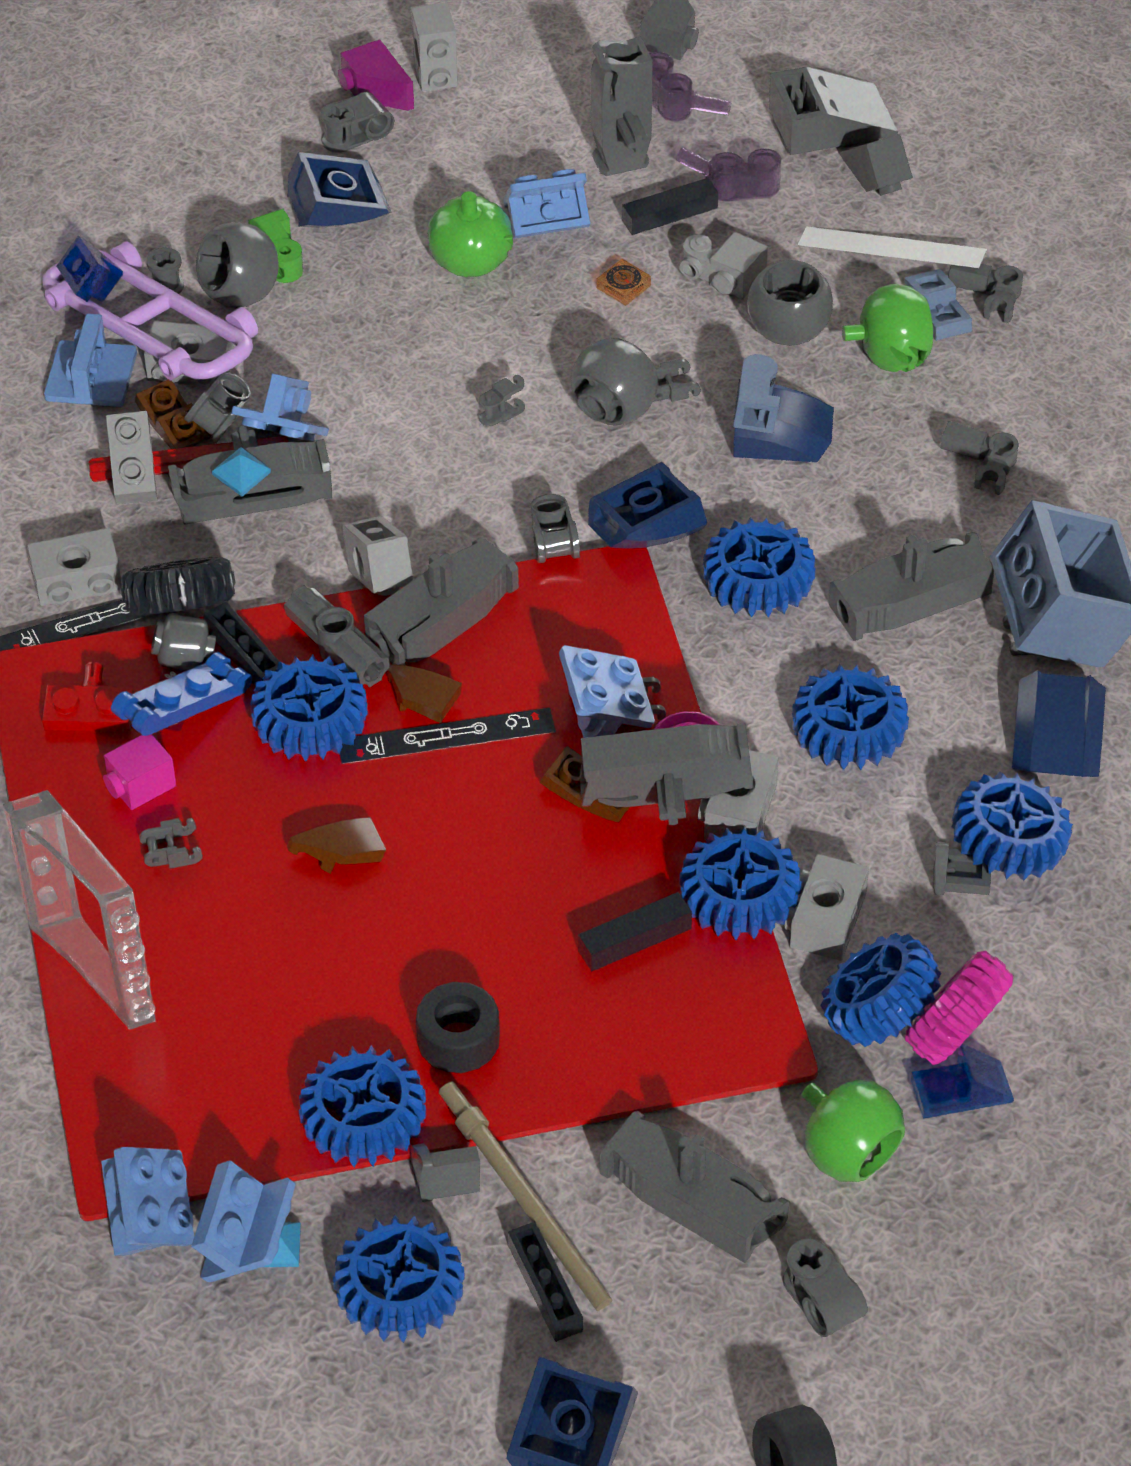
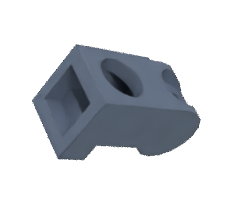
[733,354,780,434]

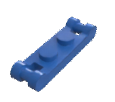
[111,652,252,736]

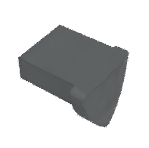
[933,842,991,895]
[410,1143,480,1202]

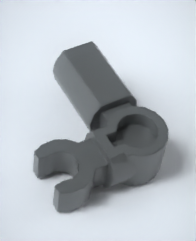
[948,264,1023,323]
[940,421,1019,495]

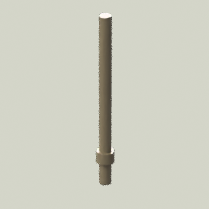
[439,1082,612,1311]

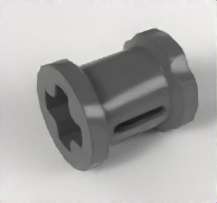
[146,247,184,294]

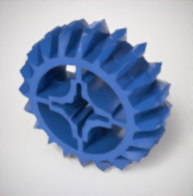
[703,517,816,618]
[250,654,368,762]
[792,664,909,771]
[951,771,1073,881]
[679,827,802,940]
[820,933,942,1047]
[299,1045,426,1167]
[333,1214,465,1343]

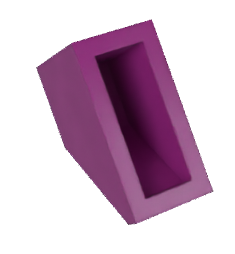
[338,39,414,111]

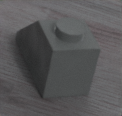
[640,0,699,60]
[839,134,913,196]

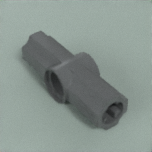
[284,585,389,687]

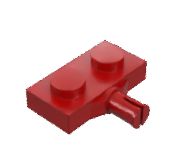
[42,662,134,732]

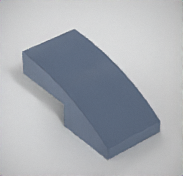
[905,269,972,341]

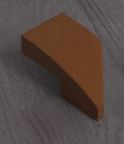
[387,664,462,723]
[287,818,386,874]

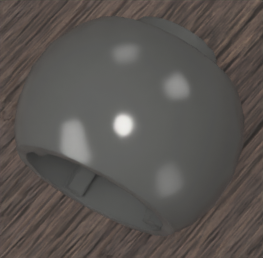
[196,222,279,307]
[747,260,833,346]
[571,338,658,426]

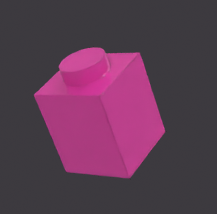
[103,734,176,810]

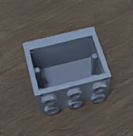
[990,500,1131,667]

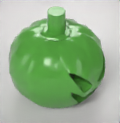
[427,191,513,277]
[842,284,933,372]
[801,1080,905,1182]

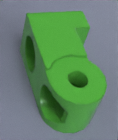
[248,209,303,283]

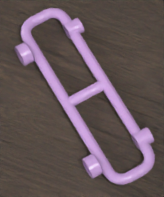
[42,241,258,380]

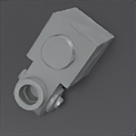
[679,232,768,300]

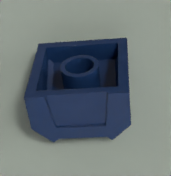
[287,152,392,228]
[733,379,834,462]
[588,462,707,548]
[1012,670,1106,777]
[506,1357,638,1466]

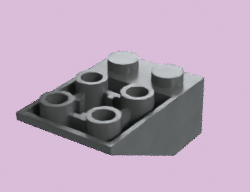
[769,67,898,155]

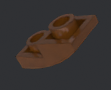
[135,379,212,449]
[540,746,630,822]

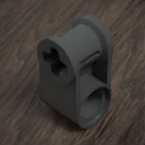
[321,92,395,153]
[184,373,251,443]
[530,494,580,564]
[784,1239,868,1337]

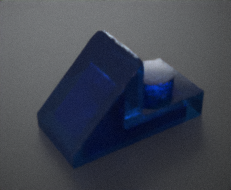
[56,235,123,302]
[911,1044,1014,1119]

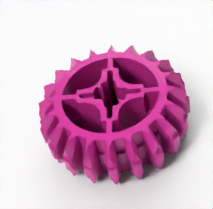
[905,950,1013,1065]

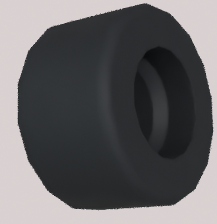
[416,982,500,1073]
[752,1404,837,1466]

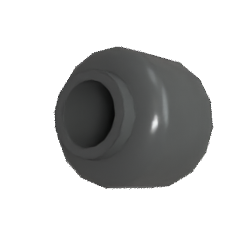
[151,613,216,671]

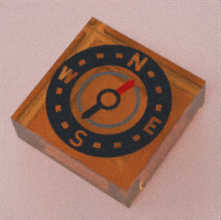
[596,259,651,306]

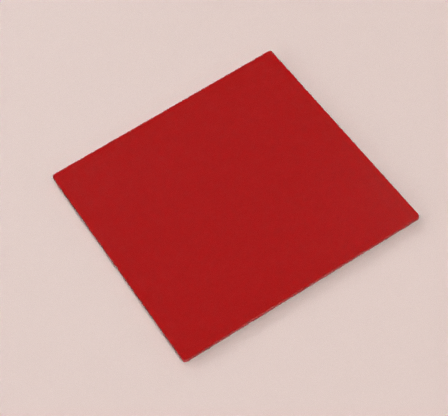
[0,546,818,1221]

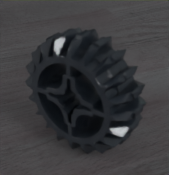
[121,557,236,615]

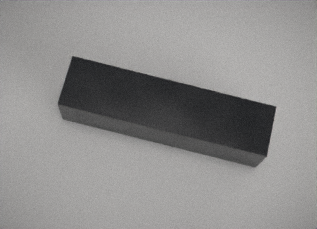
[622,178,718,235]
[204,602,279,687]
[578,892,692,972]
[507,1221,583,1342]

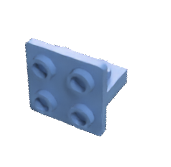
[503,169,590,239]
[44,314,137,407]
[231,373,329,441]
[559,645,655,738]
[101,1147,194,1256]
[191,1161,296,1283]

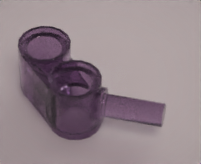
[649,52,732,122]
[676,148,782,202]

